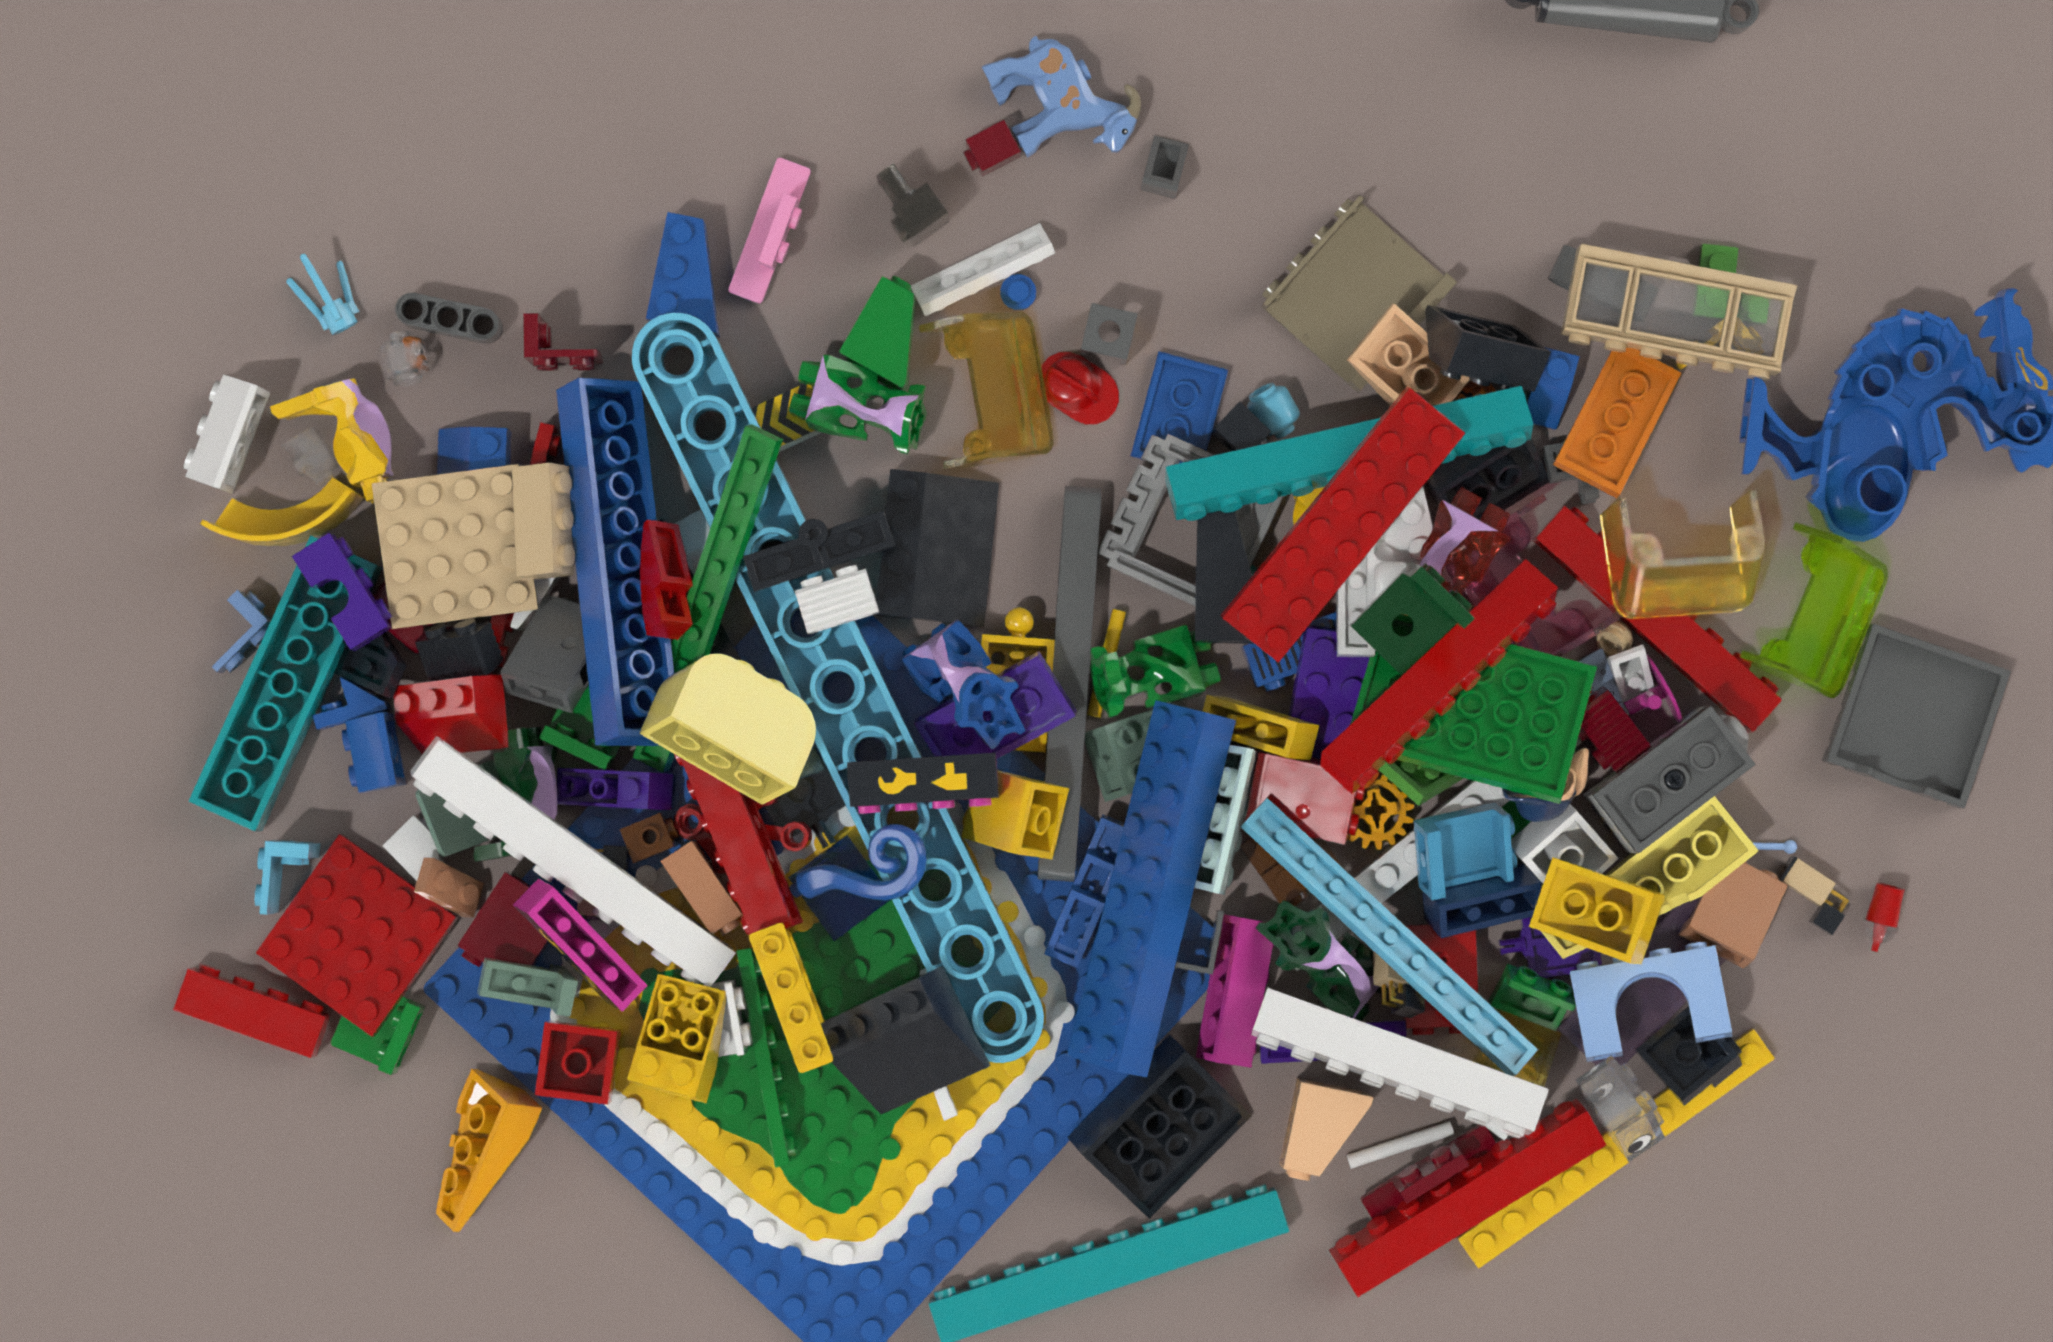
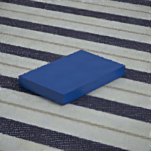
[1130,351,1228,463]

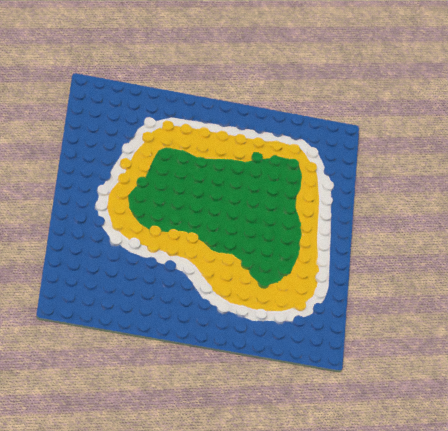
[423,609,1213,1342]

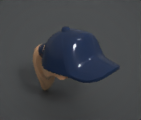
[1502,748,1589,822]

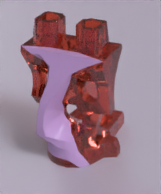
[1419,487,1511,595]

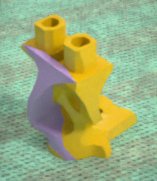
[270,378,394,504]

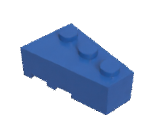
[646,212,720,338]

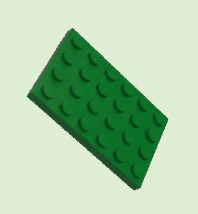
[1350,614,1597,804]

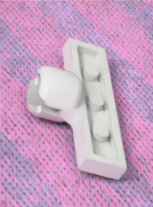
[1336,546,1408,657]

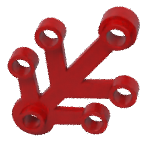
[674,797,812,874]

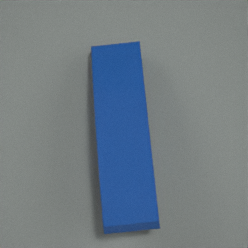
[1044,814,1125,968]

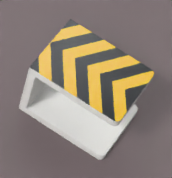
[752,384,821,452]

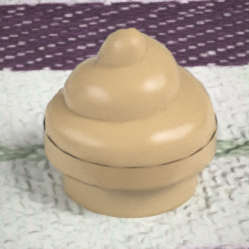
[1596,620,1633,656]

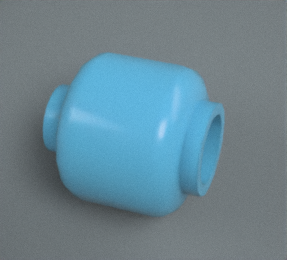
[1246,383,1300,439]

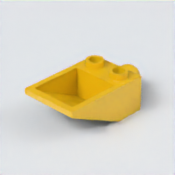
[981,607,1055,753]

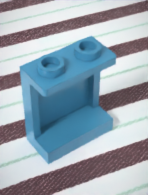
[1413,802,1517,900]

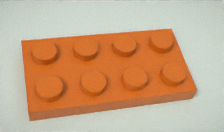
[1552,347,1681,499]

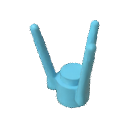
[286,254,360,335]

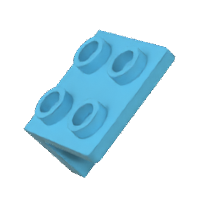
[254,840,321,915]

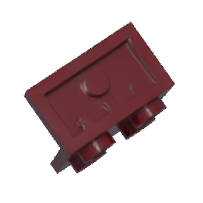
[523,313,603,371]

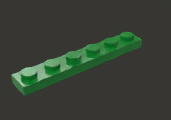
[737,947,796,1168]

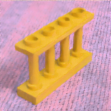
[749,923,833,1073]

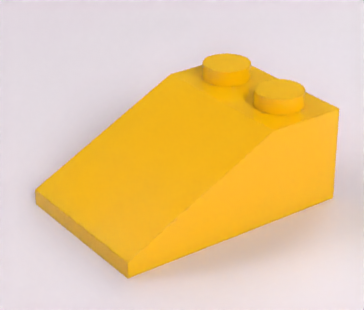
[1529,857,1665,965]

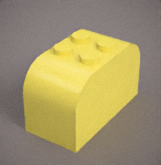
[639,654,816,805]

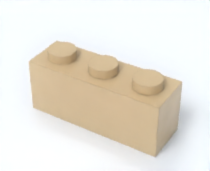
[512,463,575,580]

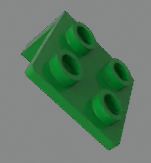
[539,684,621,770]
[331,996,426,1075]

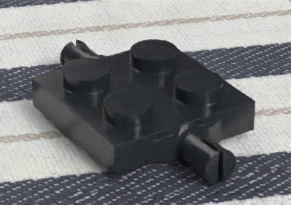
[764,746,846,849]

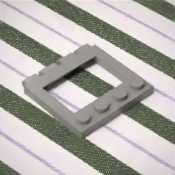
[1097,434,1283,606]

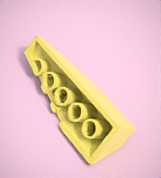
[1541,796,1759,959]

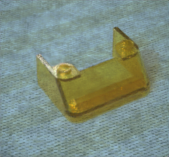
[919,312,1054,469]
[1600,490,1765,619]

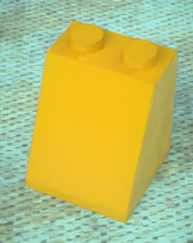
[961,770,1069,860]

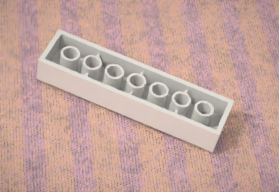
[1251,988,1549,1139]

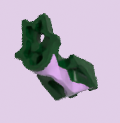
[474,727,557,862]
[1256,900,1388,1021]

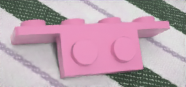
[728,158,811,304]

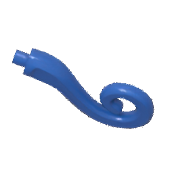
[790,824,927,901]

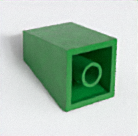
[839,275,916,391]

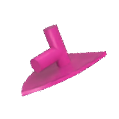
[1624,654,1683,723]

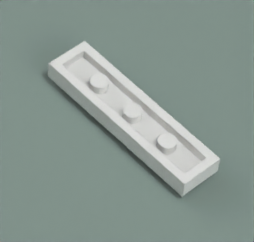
[911,223,1055,316]

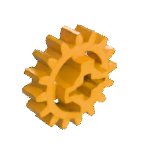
[1348,773,1414,850]

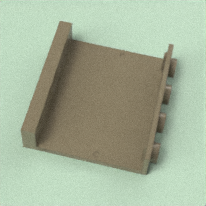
[1261,195,1457,393]

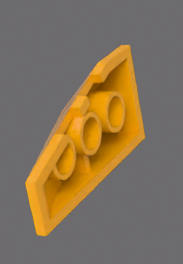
[436,1069,542,1232]

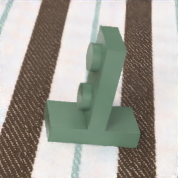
[477,957,578,1017]

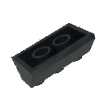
[1425,305,1551,392]
[1425,439,1549,527]

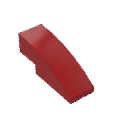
[640,519,693,640]

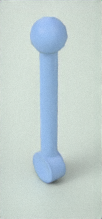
[1752,840,1797,854]

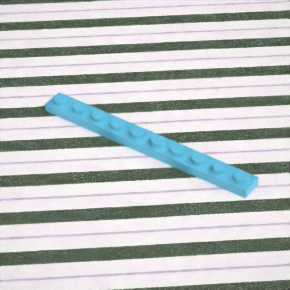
[1240,798,1538,1076]

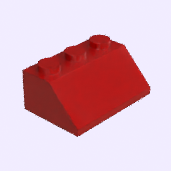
[393,675,508,755]

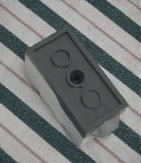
[1583,706,1756,854]

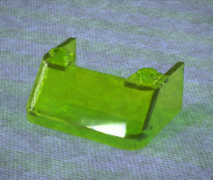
[1740,522,1888,698]

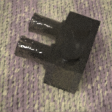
[876,164,949,247]

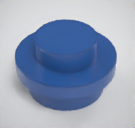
[1000,274,1036,311]

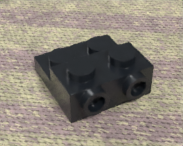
[1635,1006,1742,1106]

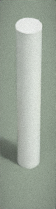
[1346,1121,1454,1169]

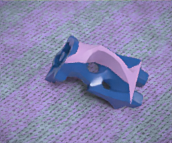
[901,620,1026,750]

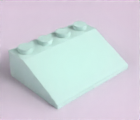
[1194,745,1258,895]

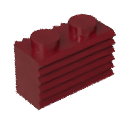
[1578,686,1652,773]

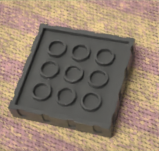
[1822,624,2011,809]

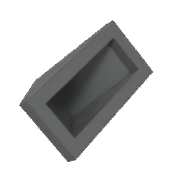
[1140,135,1189,199]

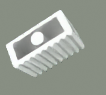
[795,565,879,634]

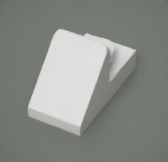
[1607,644,1654,716]

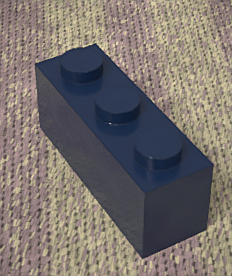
[1423,863,1541,938]

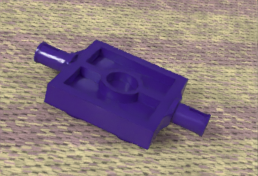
[1498,917,1602,978]

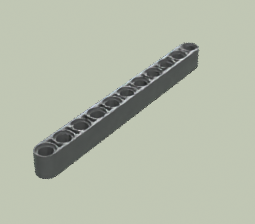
[1037,486,1102,882]

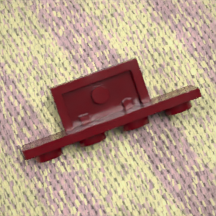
[1360,1125,1496,1219]

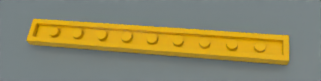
[1456,1028,1775,1269]

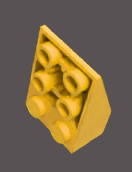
[627,974,727,1103]

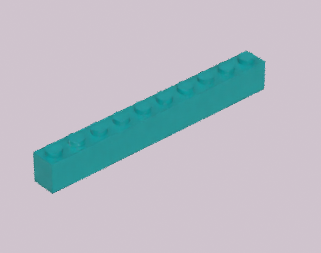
[1165,386,1534,521]
[928,1184,1290,1342]

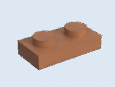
[414,858,484,918]

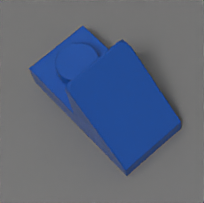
[312,677,392,730]

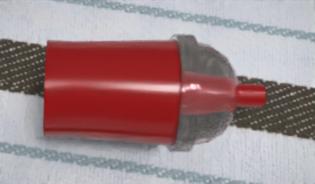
[1862,883,1905,952]

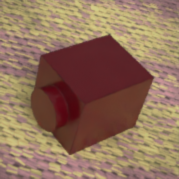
[963,120,1021,177]

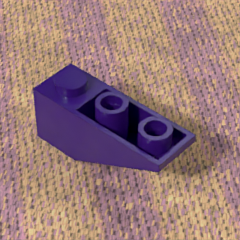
[557,768,673,810]

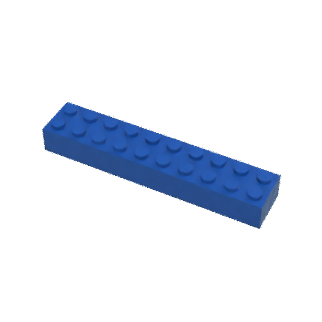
[556,378,674,746]
[1067,700,1236,1077]

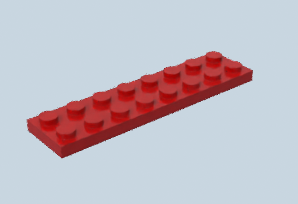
[1220,386,1465,663]

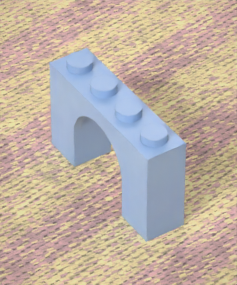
[1570,942,1732,1062]

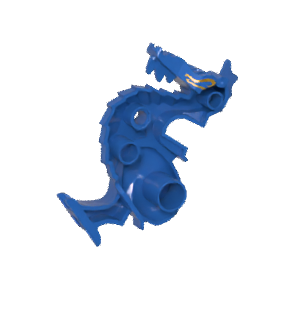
[1739,288,2053,542]

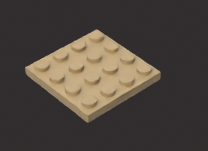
[371,464,539,629]

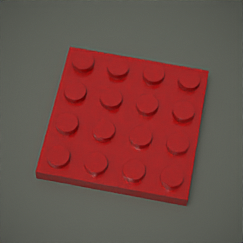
[256,834,459,1037]

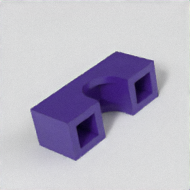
[292,533,393,651]

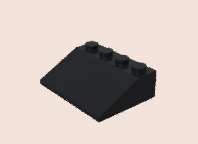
[876,469,999,627]
[821,965,991,1115]
[1067,1035,1252,1219]

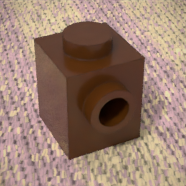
[619,813,679,863]

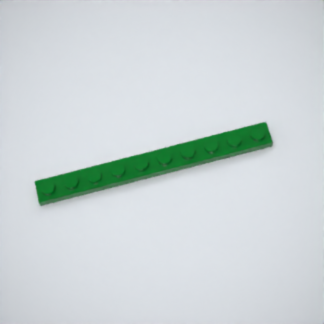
[633,424,783,773]

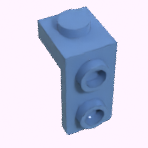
[212,590,272,673]

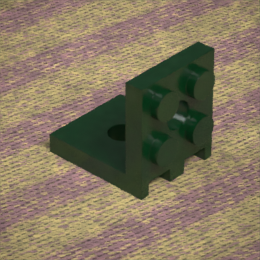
[1350,562,1475,676]

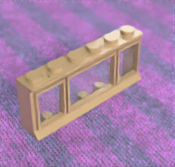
[1560,244,1798,380]

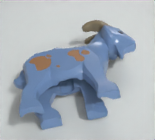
[982,36,1141,158]

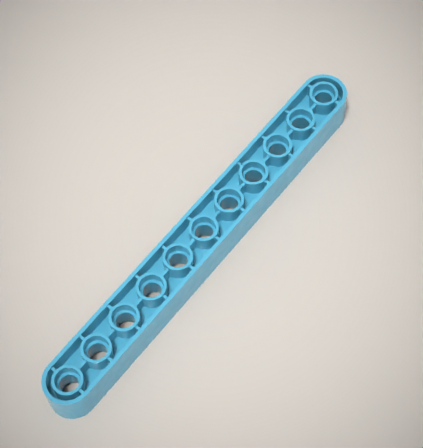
[632,313,1044,1063]

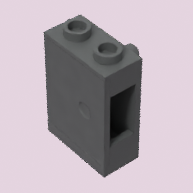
[500,594,589,713]

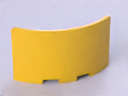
[200,477,365,546]

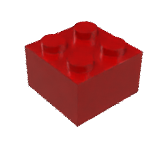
[535,1020,621,1105]

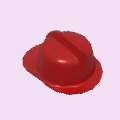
[1037,352,1119,425]

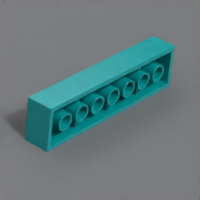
[188,535,383,832]

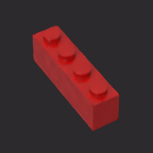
[173,963,331,1058]

